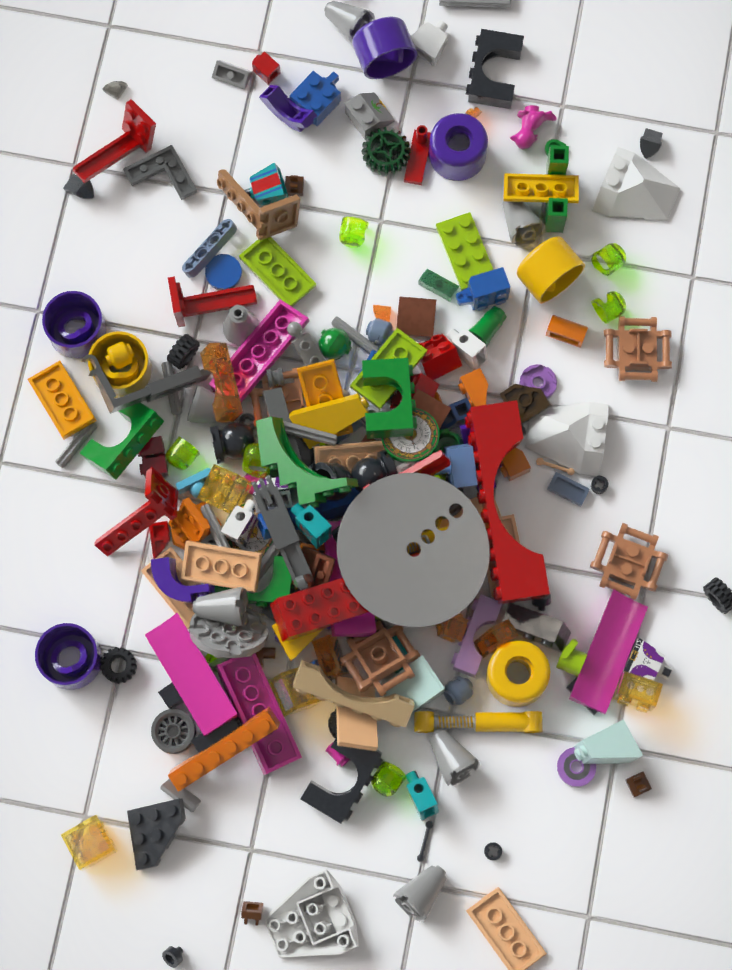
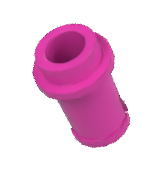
[325,742,350,767]

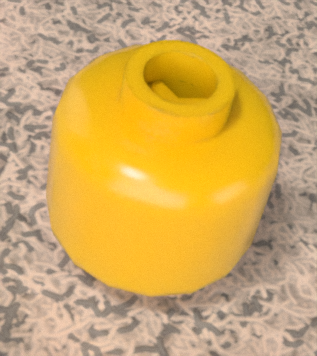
[105,342,135,370]

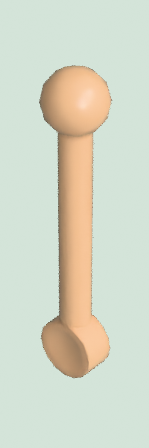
[536,457,575,475]

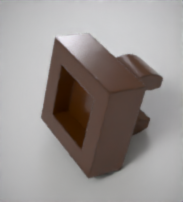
[285,175,304,196]
[625,771,652,798]
[241,901,264,926]

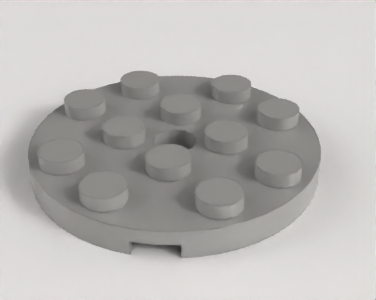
[189,607,269,658]

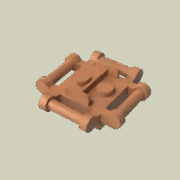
[604,316,672,382]
[249,367,305,428]
[590,522,669,600]
[340,620,421,697]

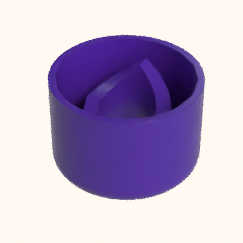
[352,16,418,79]
[429,113,488,181]
[42,291,107,358]
[35,623,102,690]

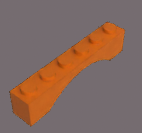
[458,368,531,482]
[167,706,281,792]

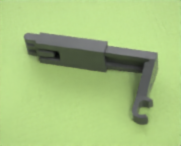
[82,355,213,414]
[251,475,315,591]

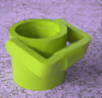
[556,639,587,677]

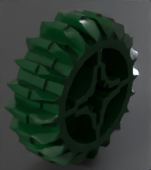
[361,127,411,176]

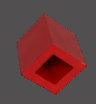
[252,51,281,85]

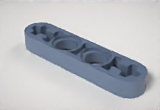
[182,219,237,278]

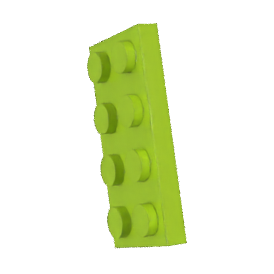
[435,212,494,291]
[239,237,317,307]
[350,328,427,410]

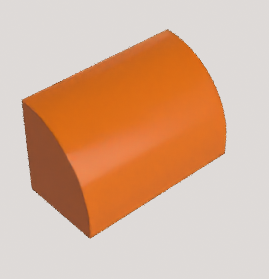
[545,315,588,348]

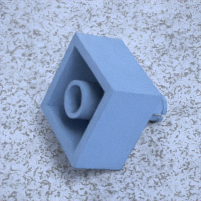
[435,444,477,488]

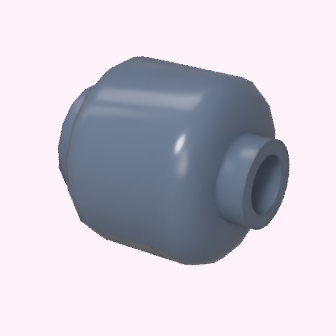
[366,318,394,345]
[444,676,473,705]

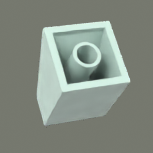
[384,655,445,715]
[574,719,643,764]

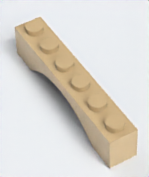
[293,660,415,728]

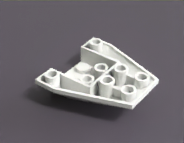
[263,869,358,958]

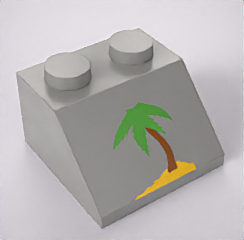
[344,92,395,140]

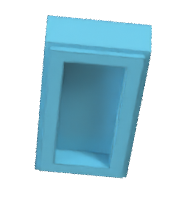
[175,467,214,498]

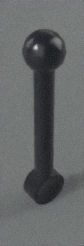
[417,821,433,862]

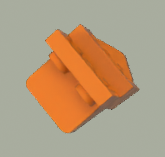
[168,497,222,550]

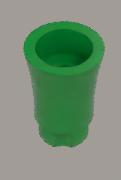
[468,306,507,348]

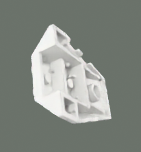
[592,146,680,221]
[525,401,608,477]

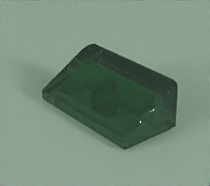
[418,268,459,302]

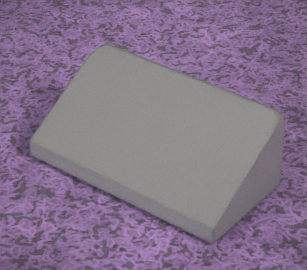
[211,60,253,90]
[160,779,201,813]

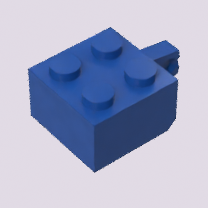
[289,70,341,127]
[456,267,511,311]

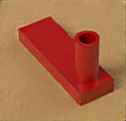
[404,125,431,186]

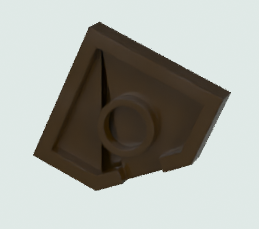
[499,384,552,424]

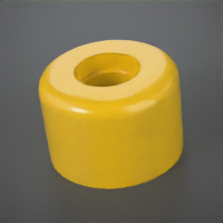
[516,236,585,304]
[88,331,152,398]
[486,641,551,707]

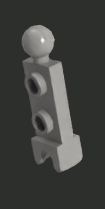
[287,322,326,366]

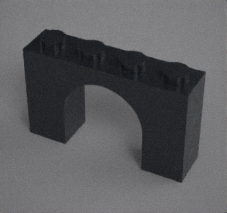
[465,28,524,109]
[158,682,242,753]
[300,737,384,824]

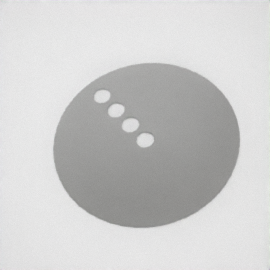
[337,473,490,627]

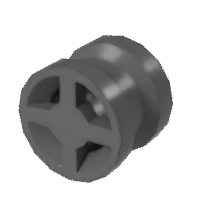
[267,367,285,388]

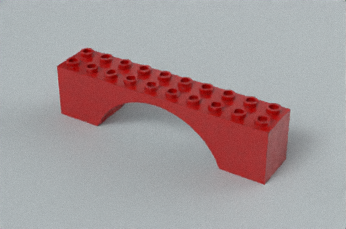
[465,400,550,605]
[270,554,419,642]

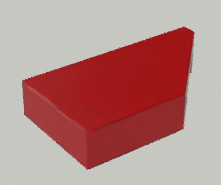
[149,521,171,559]

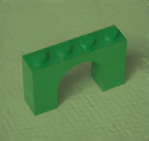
[545,145,569,233]
[362,358,417,439]
[80,402,165,480]
[214,556,295,608]

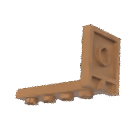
[217,169,301,240]

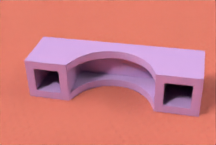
[451,594,502,678]

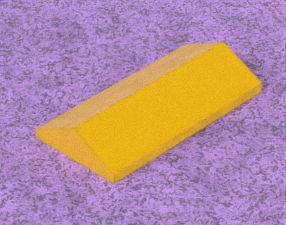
[503,173,579,204]

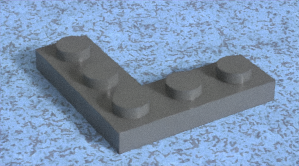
[123,145,198,201]

